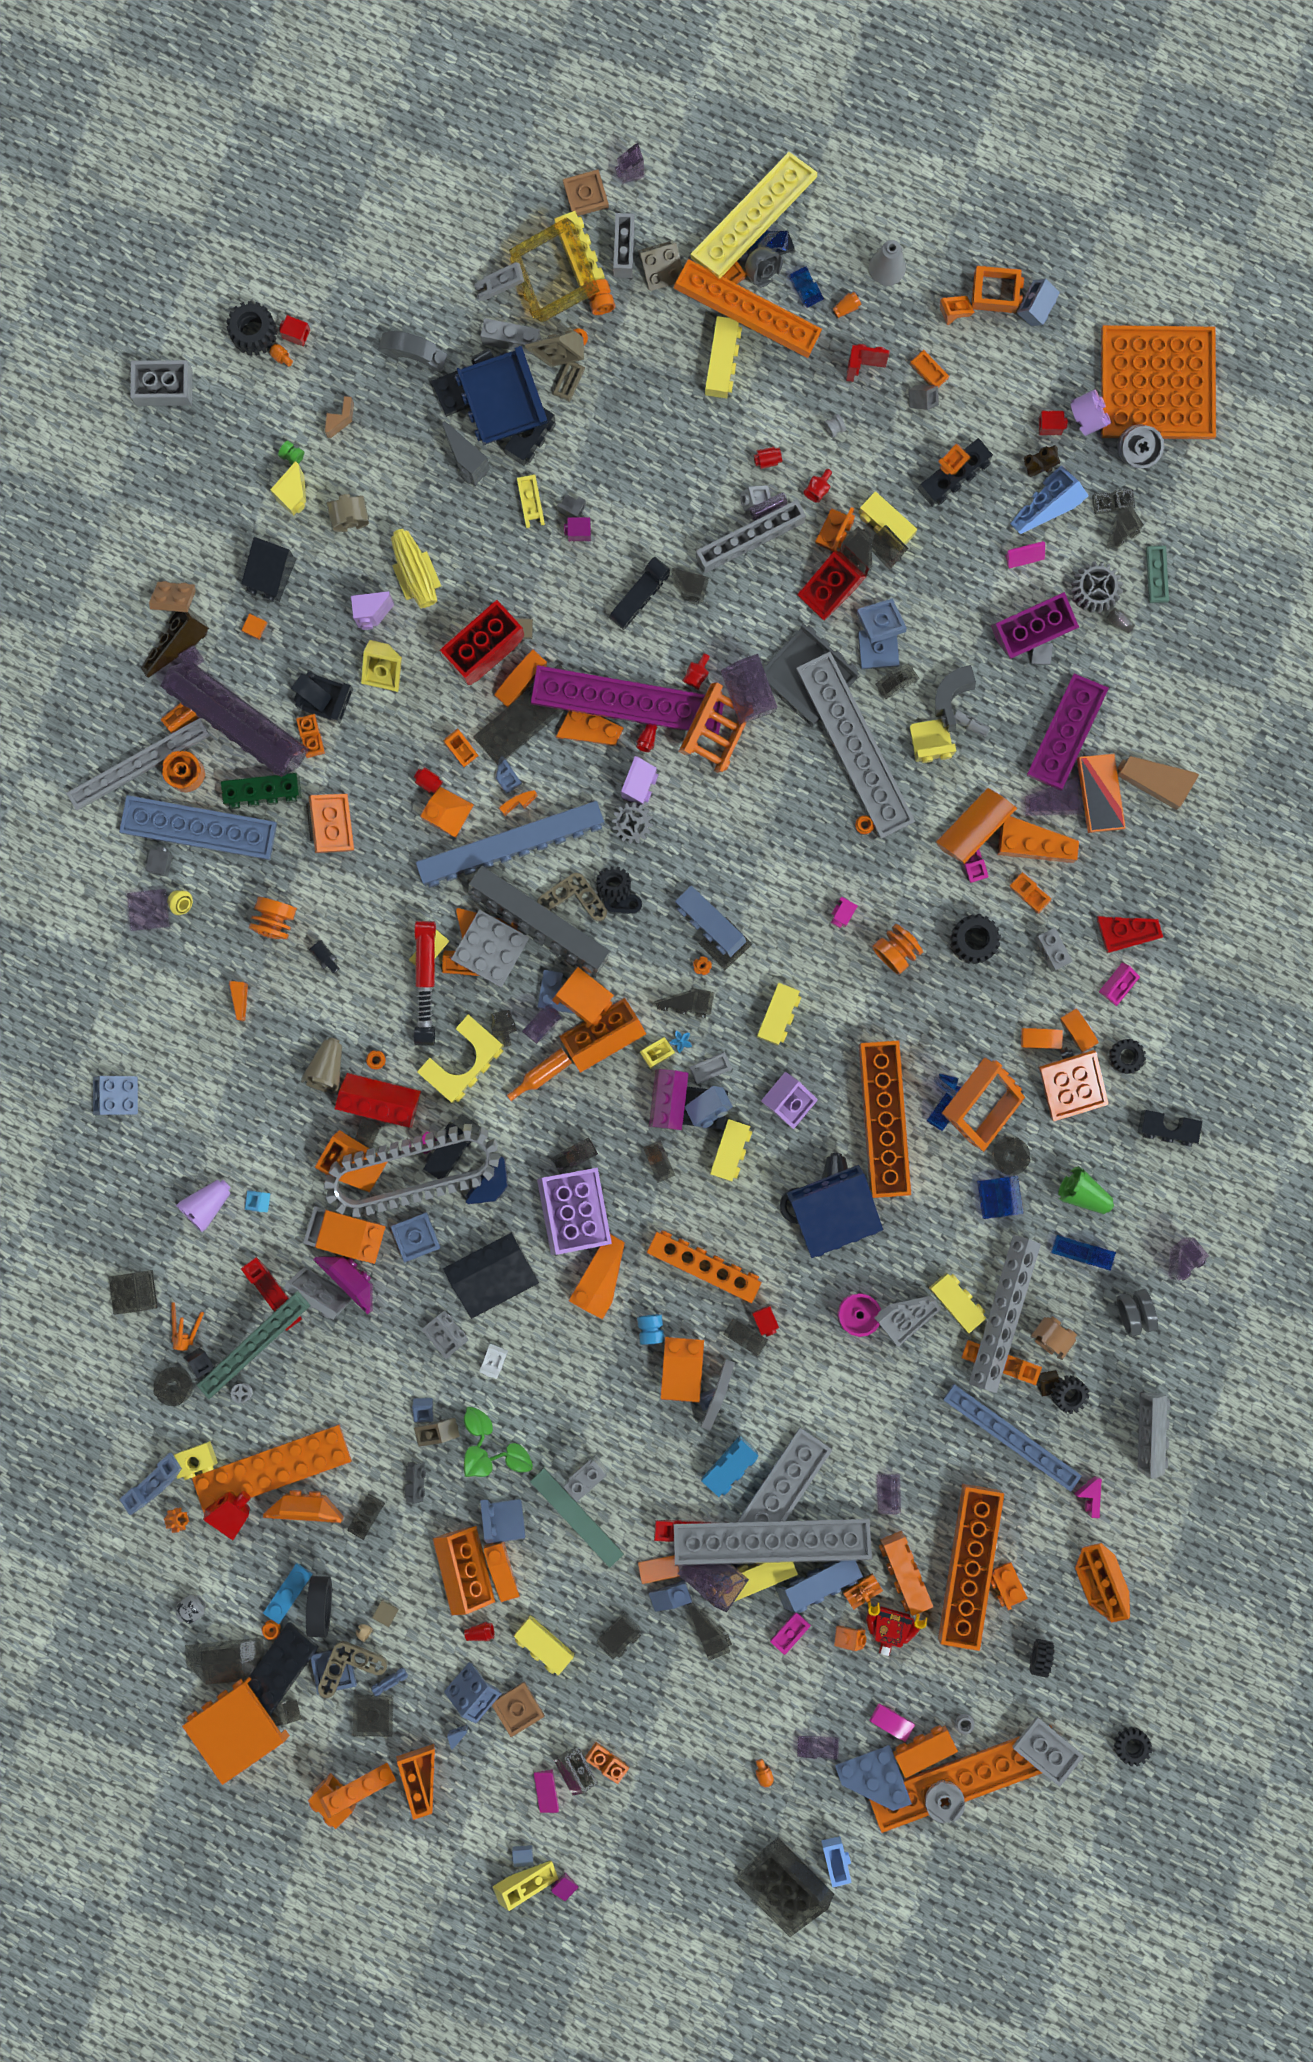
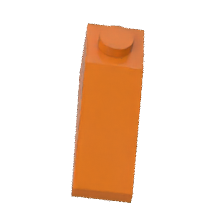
[483,1542,520,1602]

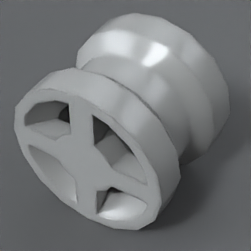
[824,414,846,438]
[230,1382,253,1403]

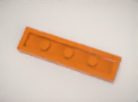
[320,1763,396,1818]

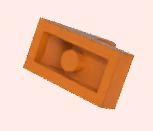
[940,296,975,325]

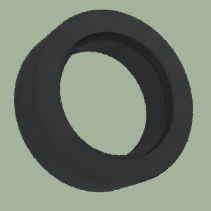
[306,1576,332,1638]

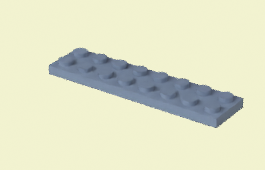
[119,795,277,860]

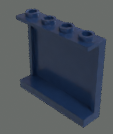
[455,346,547,445]
[787,1165,883,1258]

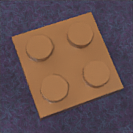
[563,169,609,216]
[149,581,196,612]
[492,1681,545,1737]

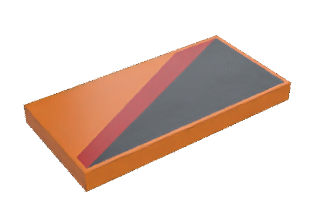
[1077,754,1126,833]

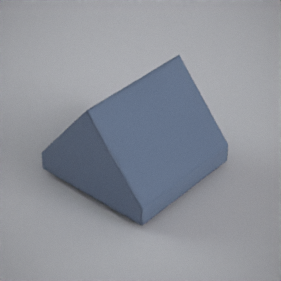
[700,1388,715,1411]

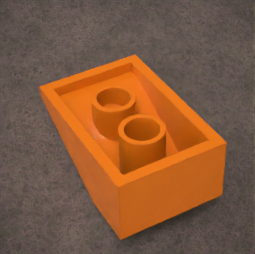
[315,1210,386,1264]
[661,1337,704,1403]

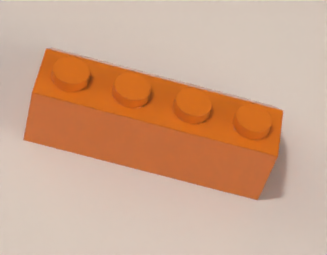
[559,998,646,1073]
[433,1526,495,1615]

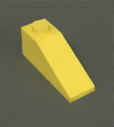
[493,1861,558,1911]

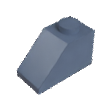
[648,1579,692,1612]

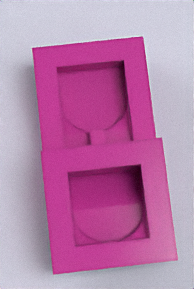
[963,849,989,883]
[869,1703,915,1742]

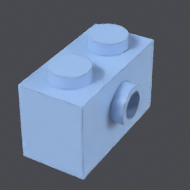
[821,1836,852,1888]

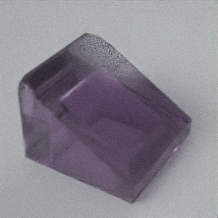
[179,646,204,670]

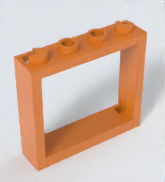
[942,1057,1025,1152]

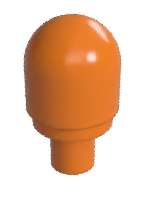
[269,344,293,367]
[756,1759,774,1787]

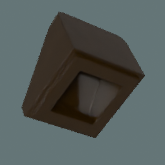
[1038,1370,1060,1397]

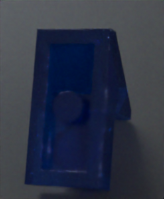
[926,1093,954,1131]

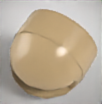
[356,1624,373,1642]

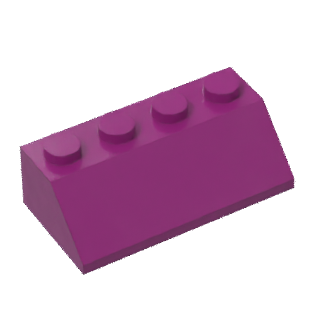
[990,592,1079,659]

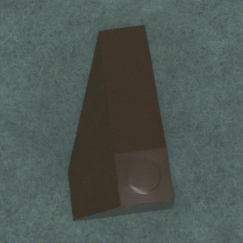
[141,608,209,678]

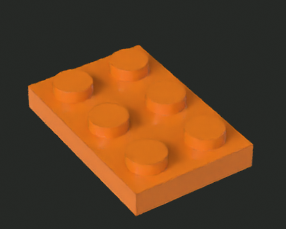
[309,794,354,853]

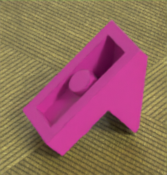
[1074,1476,1102,1518]

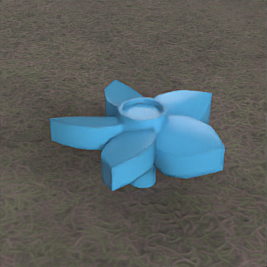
[669,1031,692,1053]

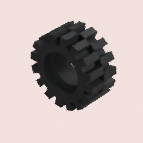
[596,866,631,903]
[1109,1039,1146,1074]
[1051,1375,1090,1414]
[1030,1639,1054,1678]
[1114,1727,1152,1766]

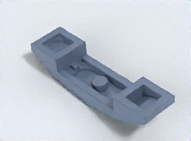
[120,1453,182,1515]

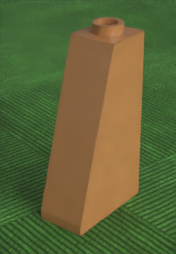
[1117,756,1199,810]

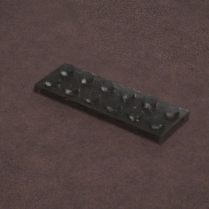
[473,664,565,766]

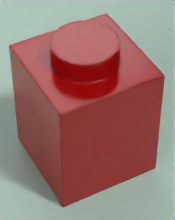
[279,315,310,347]
[1039,411,1068,435]
[752,1305,779,1337]

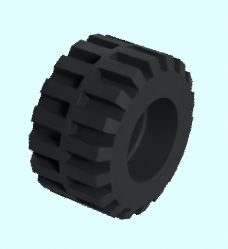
[226,301,277,356]
[950,914,1001,964]

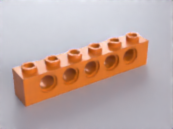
[647,1230,762,1303]

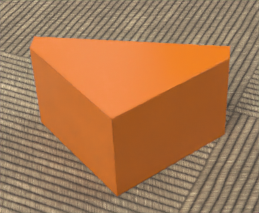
[443,728,479,767]

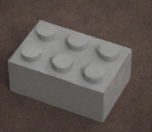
[130,360,193,406]

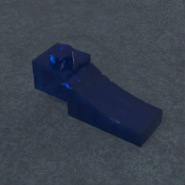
[1051,1235,1116,1271]

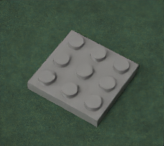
[451,909,530,988]
[284,1267,352,1320]

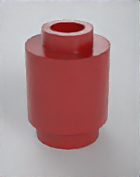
[754,447,782,469]
[414,767,443,794]

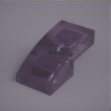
[797,1736,839,1759]

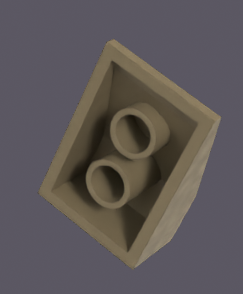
[525,330,584,367]

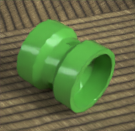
[278,440,305,465]

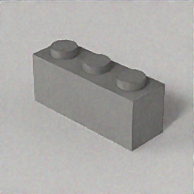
[613,213,635,278]
[481,318,541,355]

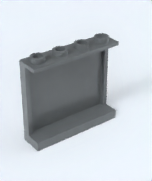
[756,623,859,727]

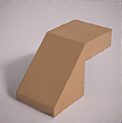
[325,396,354,438]

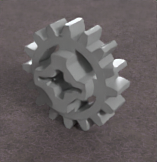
[612,802,654,844]

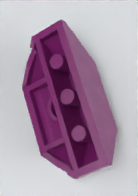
[313,1256,373,1315]

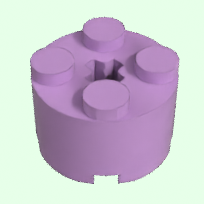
[1071,390,1111,436]

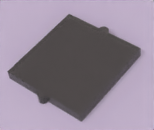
[867,525,909,570]

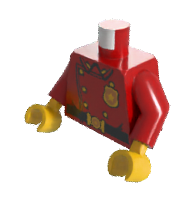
[866,1602,927,1656]

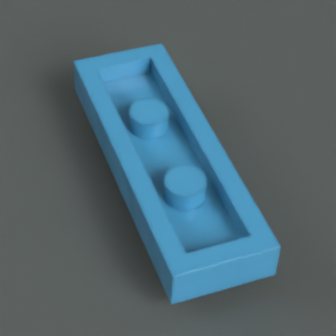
[263,1563,313,1624]

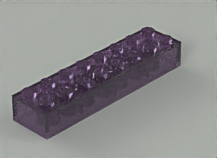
[160,660,309,777]

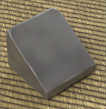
[1031,643,1053,665]

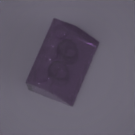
[721,654,778,724]
[677,1564,749,1612]

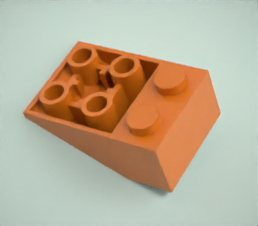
[315,1130,388,1192]

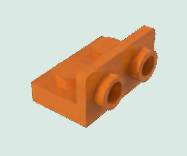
[991,1562,1028,1610]

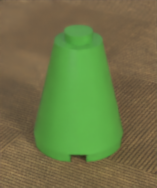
[1058,1166,1114,1214]

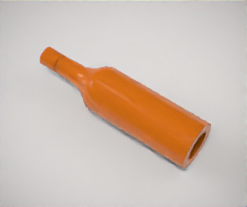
[507,1048,572,1101]

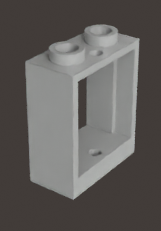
[564,1455,608,1502]

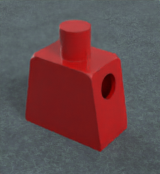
[203,1491,251,1541]

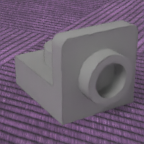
[740,485,772,512]

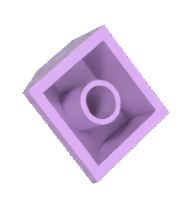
[351,591,394,630]
[621,756,659,805]
[761,1072,818,1129]

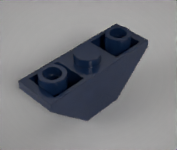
[465,1156,509,1204]

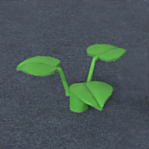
[464,1407,533,1477]

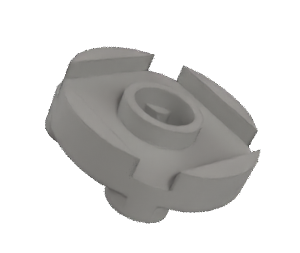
[925,1780,965,1823]

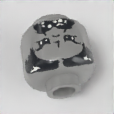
[176,1594,206,1624]

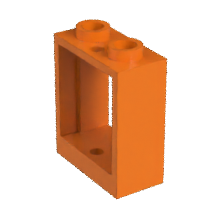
[971,266,1024,313]

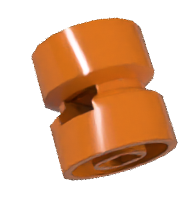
[585,279,615,316]

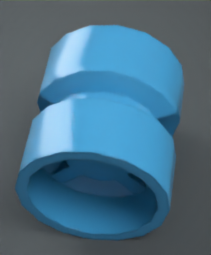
[637,1314,665,1345]

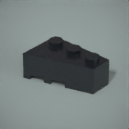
[423,1114,481,1179]

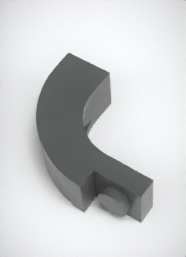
[377,331,448,372]
[934,665,976,733]

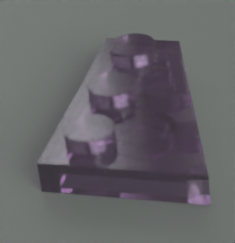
[1025,777,1083,816]

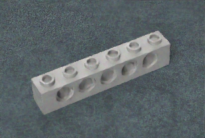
[696,500,806,574]

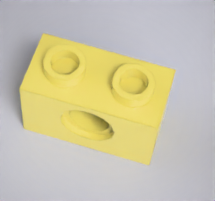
[174,1441,218,1480]

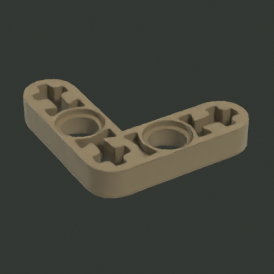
[537,873,607,922]
[318,1641,388,1698]

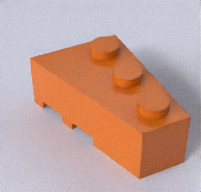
[396,1744,435,1820]

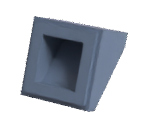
[412,1398,433,1422]
[447,1725,468,1750]
[512,1845,534,1867]

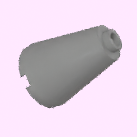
[869,240,906,286]

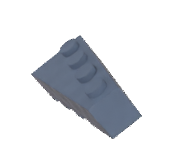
[775,1560,863,1613]

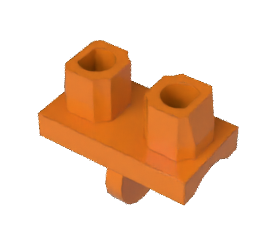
[843,1573,883,1610]

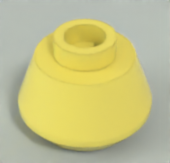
[167,890,193,915]

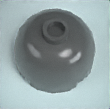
[745,247,783,288]

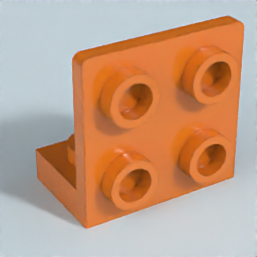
[815,507,855,551]

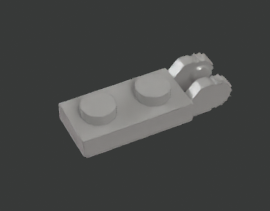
[474,262,525,301]

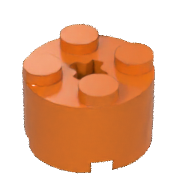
[162,751,205,793]

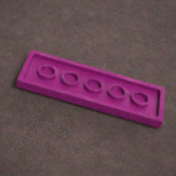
[1027,673,1109,791]

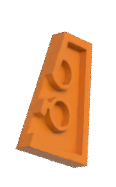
[556,711,624,746]

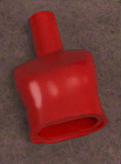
[804,469,832,503]
[682,653,710,690]

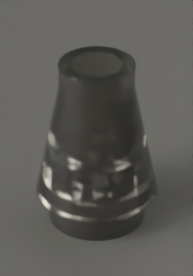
[1106,607,1135,634]

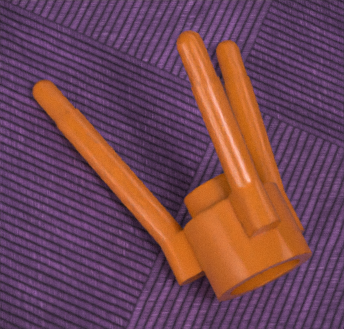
[171,1302,204,1351]

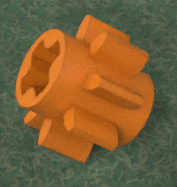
[164,1508,189,1533]

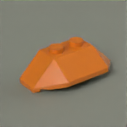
[263,1490,344,1523]
[1075,1543,1130,1623]

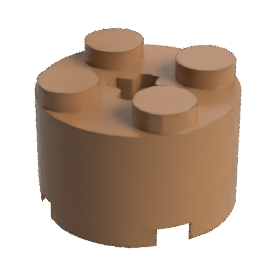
[1030,1316,1077,1360]

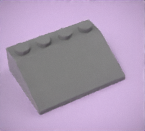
[1138,1392,1170,1479]

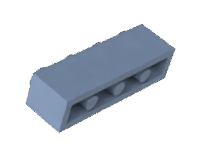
[675,886,747,957]

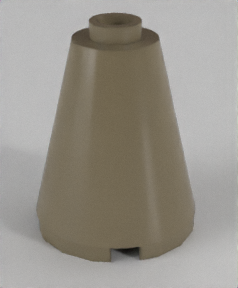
[301,1038,342,1093]

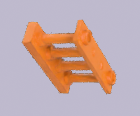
[678,682,755,773]

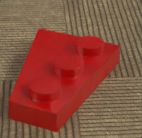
[1096,916,1163,953]

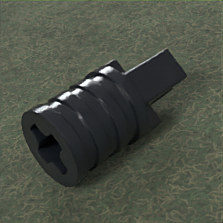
[308,940,340,973]

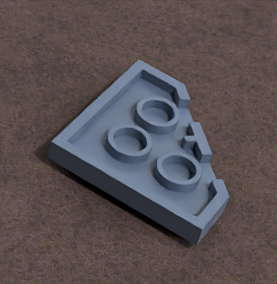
[835,1745,912,1811]

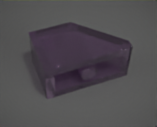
[615,143,644,184]
[522,1005,562,1044]

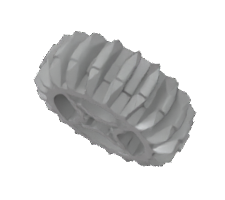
[1071,561,1123,613]

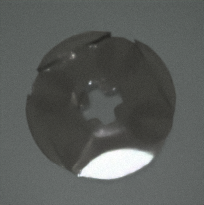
[991,1137,1031,1175]
[153,1367,194,1406]

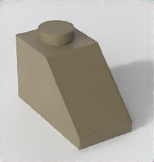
[414,1418,460,1447]

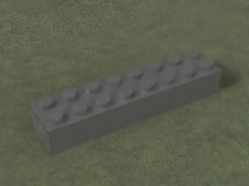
[469,866,610,978]

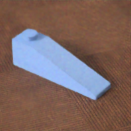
[1010,465,1088,534]

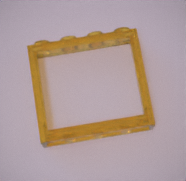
[509,217,600,322]

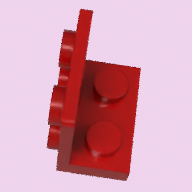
[846,344,890,382]

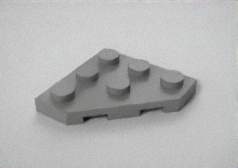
[874,1296,941,1347]

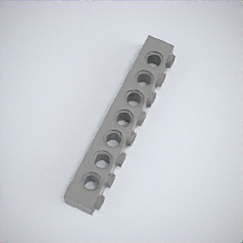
[969,1235,1041,1393]

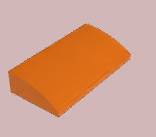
[936,788,1017,864]

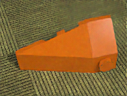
[569,1234,625,1319]

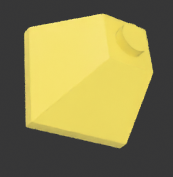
[270,461,306,516]
[361,640,402,692]

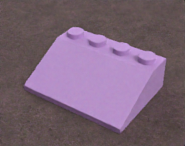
[537,1168,612,1255]

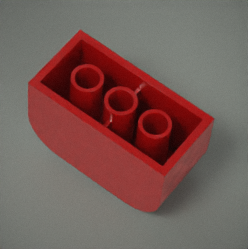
[439,600,524,685]

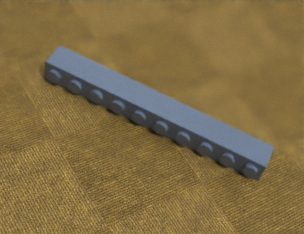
[416,801,605,888]

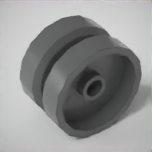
[1117,1289,1158,1337]

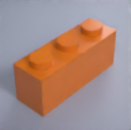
[893,1725,958,1778]

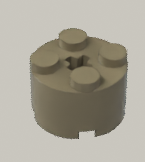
[327,494,369,532]

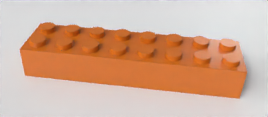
[859,1040,911,1198]
[938,1484,1004,1651]

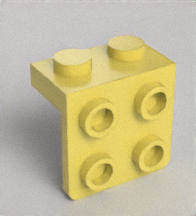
[910,719,956,763]

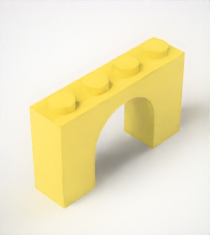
[417,1015,504,1103]

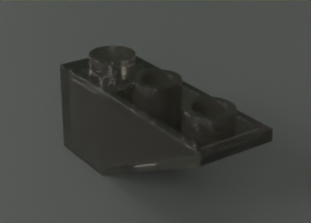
[654,989,715,1019]

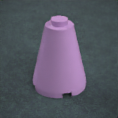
[176,1180,231,1232]

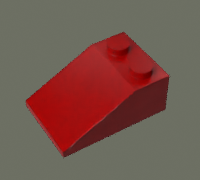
[797,551,867,621]

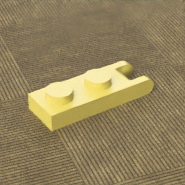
[517,475,545,528]

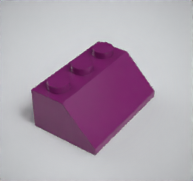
[649,1069,688,1130]

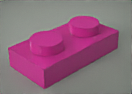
[770,1612,811,1655]

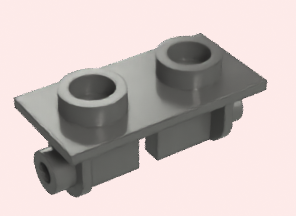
[404,1462,426,1504]

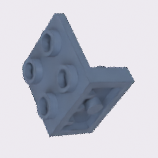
[93,1076,138,1115]
[480,1499,526,1544]
[444,1662,502,1724]

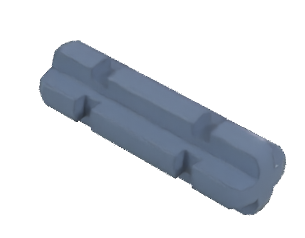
[371,1668,408,1696]

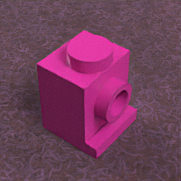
[831,896,858,928]

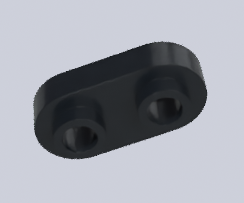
[604,894,642,914]

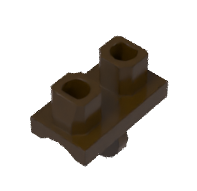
[1024,445,1060,477]

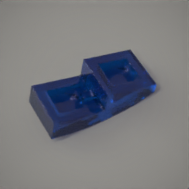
[789,266,824,308]

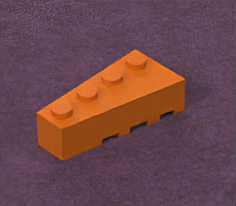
[998,816,1079,863]
[879,1531,933,1616]

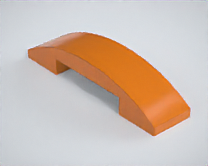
[961,1340,1042,1386]

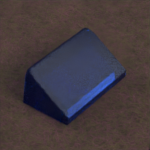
[749,230,788,252]

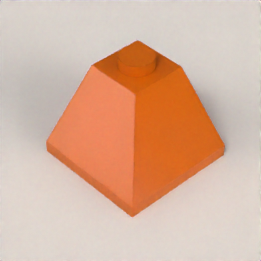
[420,787,474,838]

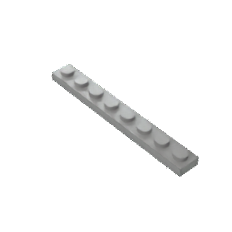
[67,718,210,811]

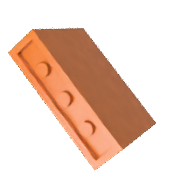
[182,1677,290,1785]

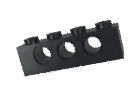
[918,438,993,507]

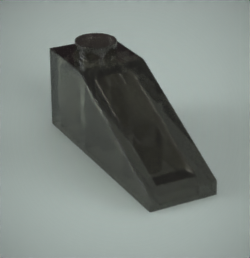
[687,1602,732,1661]

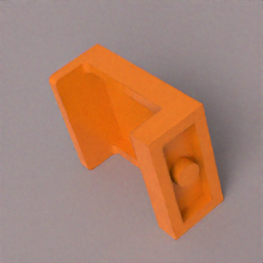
[552,967,614,1028]

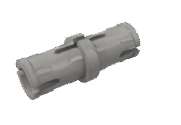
[954,710,991,738]

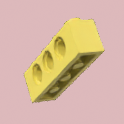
[554,211,605,294]

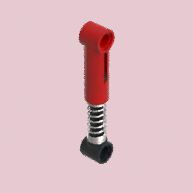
[414,921,436,1046]

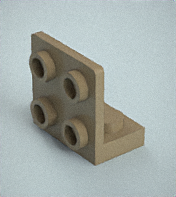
[637,240,683,291]

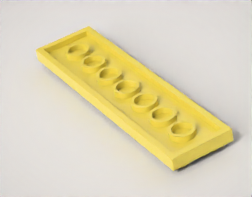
[691,152,817,279]

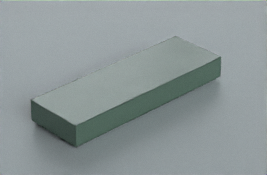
[1146,545,1169,603]

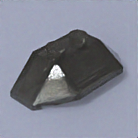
[185,1637,265,1685]

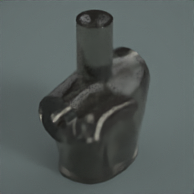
[491,1010,517,1047]

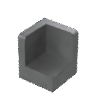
[908,384,939,410]
[557,495,586,518]

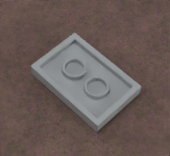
[1012,1716,1084,1787]

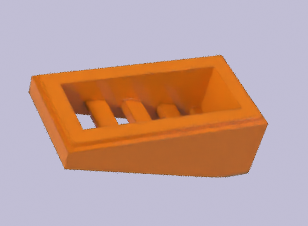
[229,981,248,1021]

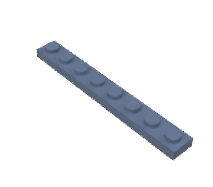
[943,1384,1082,1492]

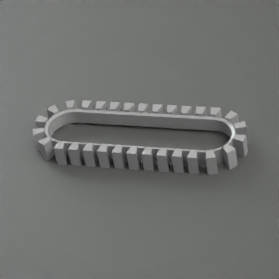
[324,1124,499,1217]

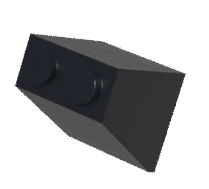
[241,537,296,602]

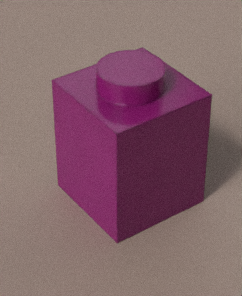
[564,517,591,541]

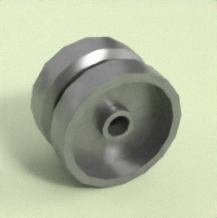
[1117,424,1164,469]

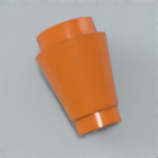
[833,292,862,318]

